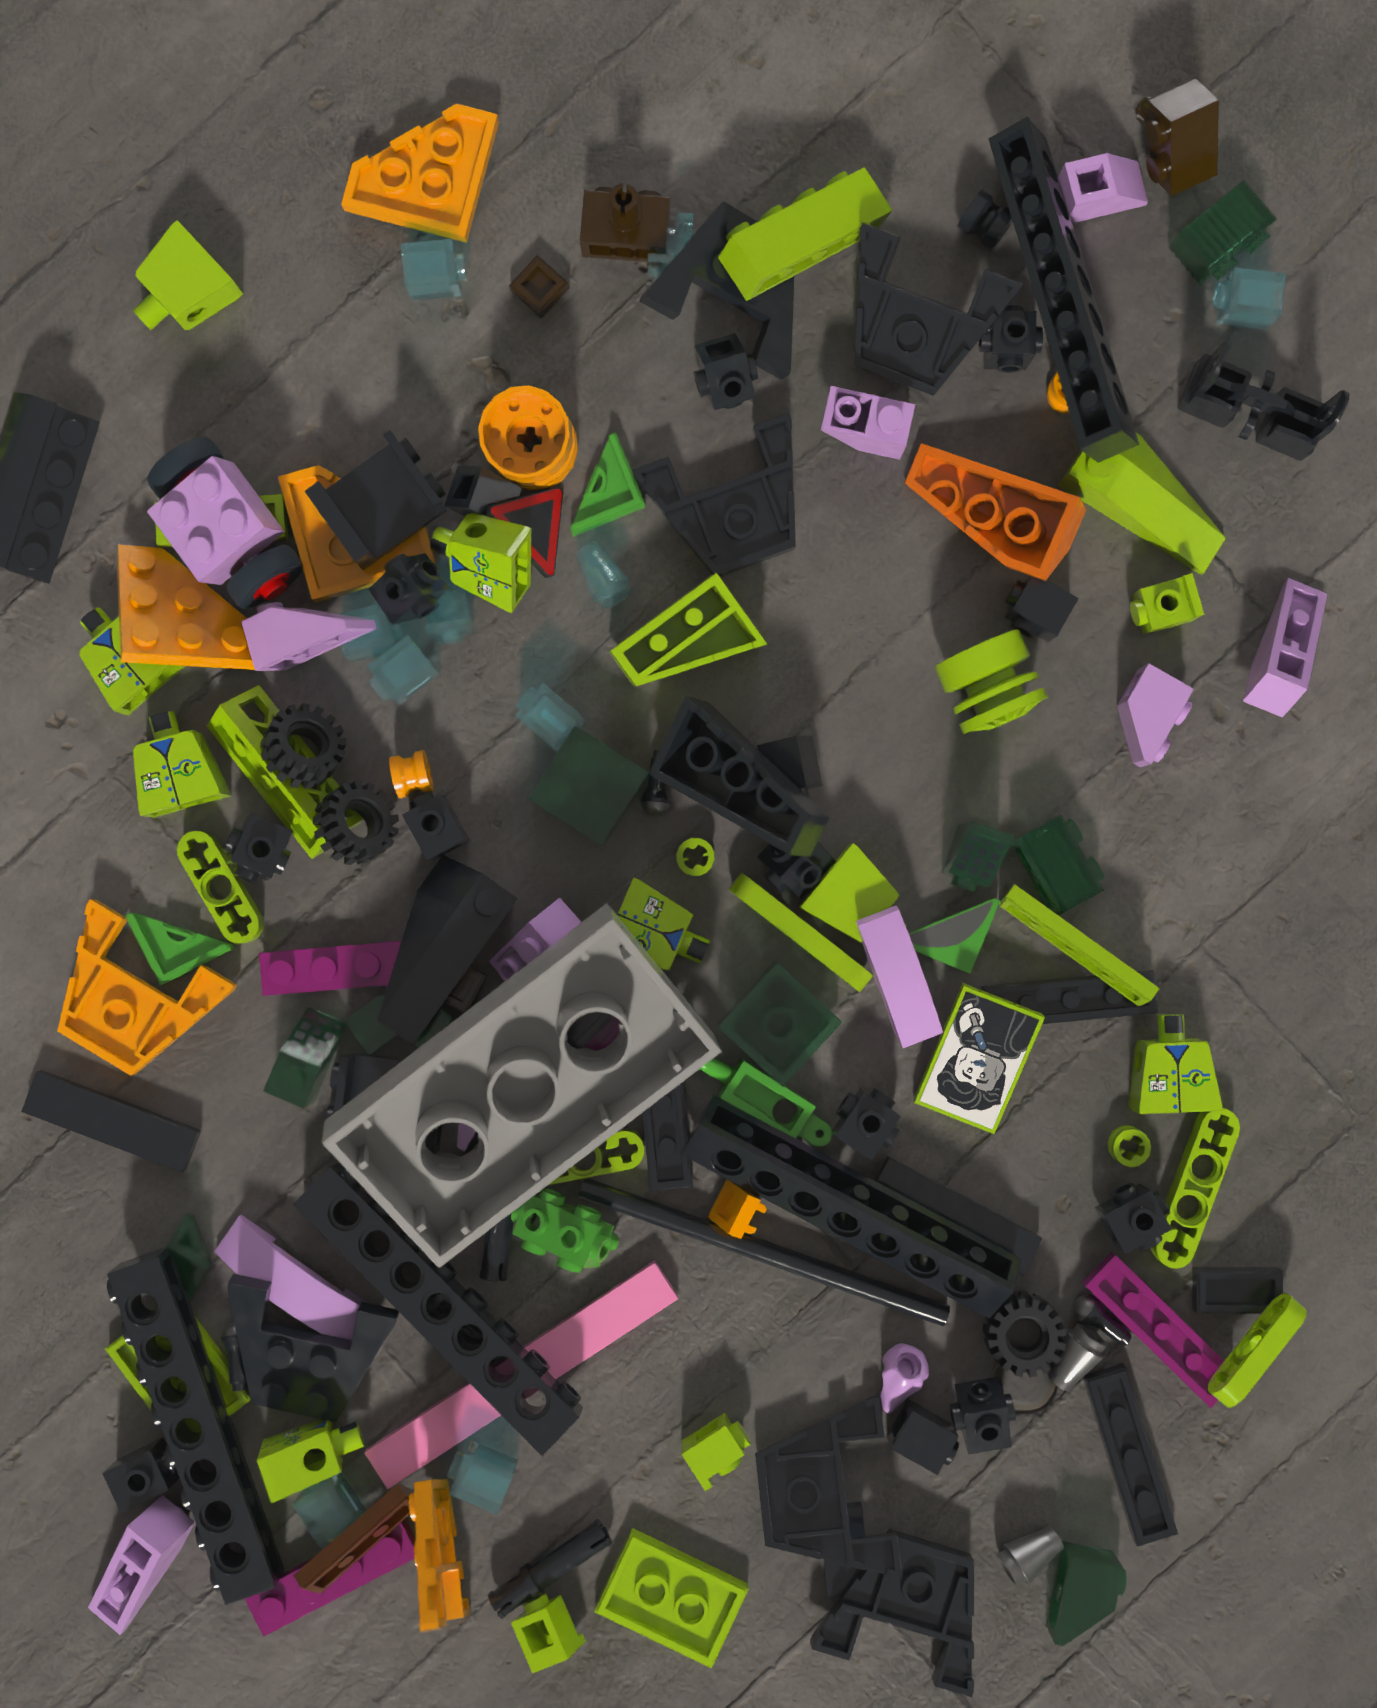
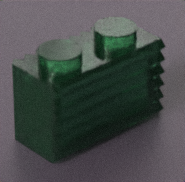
[1169,180,1277,285]
[1010,814,1104,916]

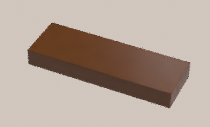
[293,1483,414,1594]

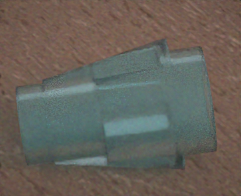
[576,542,631,609]

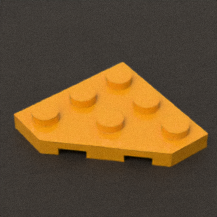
[341,103,499,243]
[278,465,438,603]
[116,544,255,670]

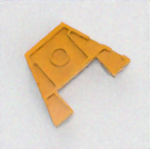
[57,899,238,1076]
[409,1479,470,1632]

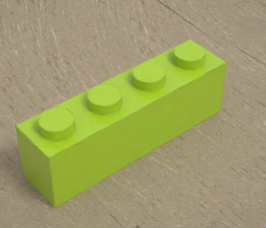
[718,167,893,301]

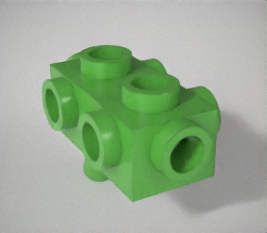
[511,1188,619,1273]

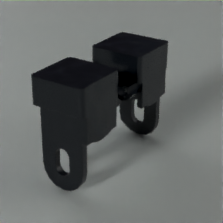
[1177,341,1350,461]

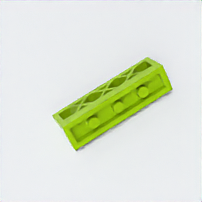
[207,685,363,859]

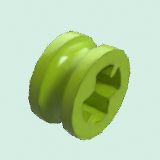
[676,838,715,876]
[1107,1125,1151,1167]

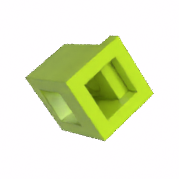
[1130,573,1205,635]
[681,1413,751,1491]
[511,1592,586,1674]

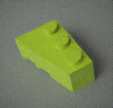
[608,573,767,687]

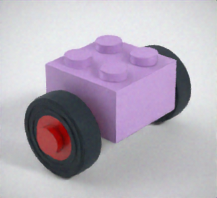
[147,437,303,609]

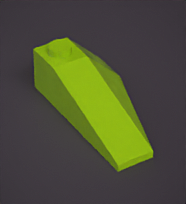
[1058,433,1226,575]

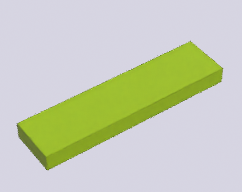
[999,884,1160,1006]

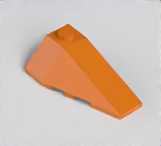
[905,443,1087,581]

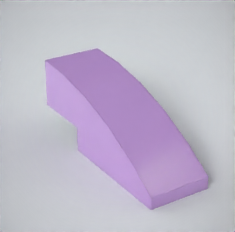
[856,905,943,1048]

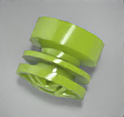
[934,629,1048,735]

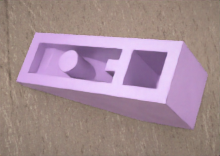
[1243,578,1327,718]
[241,602,377,671]
[88,1495,195,1635]

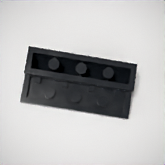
[0,392,100,585]

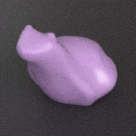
[880,1343,929,1413]

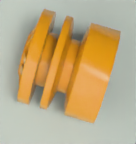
[478,385,579,491]

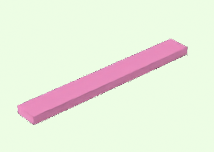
[365,1260,678,1489]

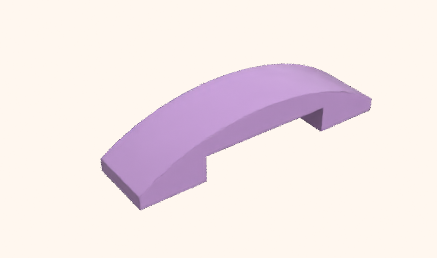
[214,1215,367,1340]

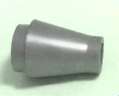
[1048,1323,1107,1392]
[996,1525,1064,1587]

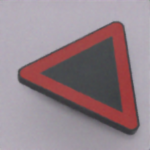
[486,487,563,578]

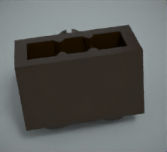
[1135,79,1219,196]
[580,183,670,264]

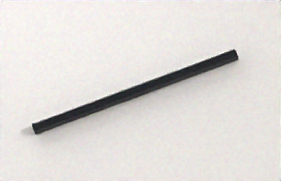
[578,1178,950,1327]

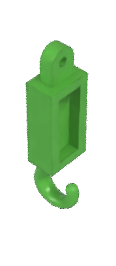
[700,1057,832,1147]

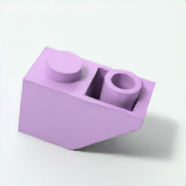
[1058,153,1148,223]
[821,386,915,460]
[1117,663,1194,767]
[489,898,582,981]

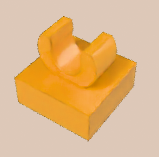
[708,1179,767,1239]

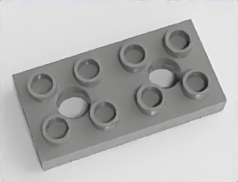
[322,903,722,1268]

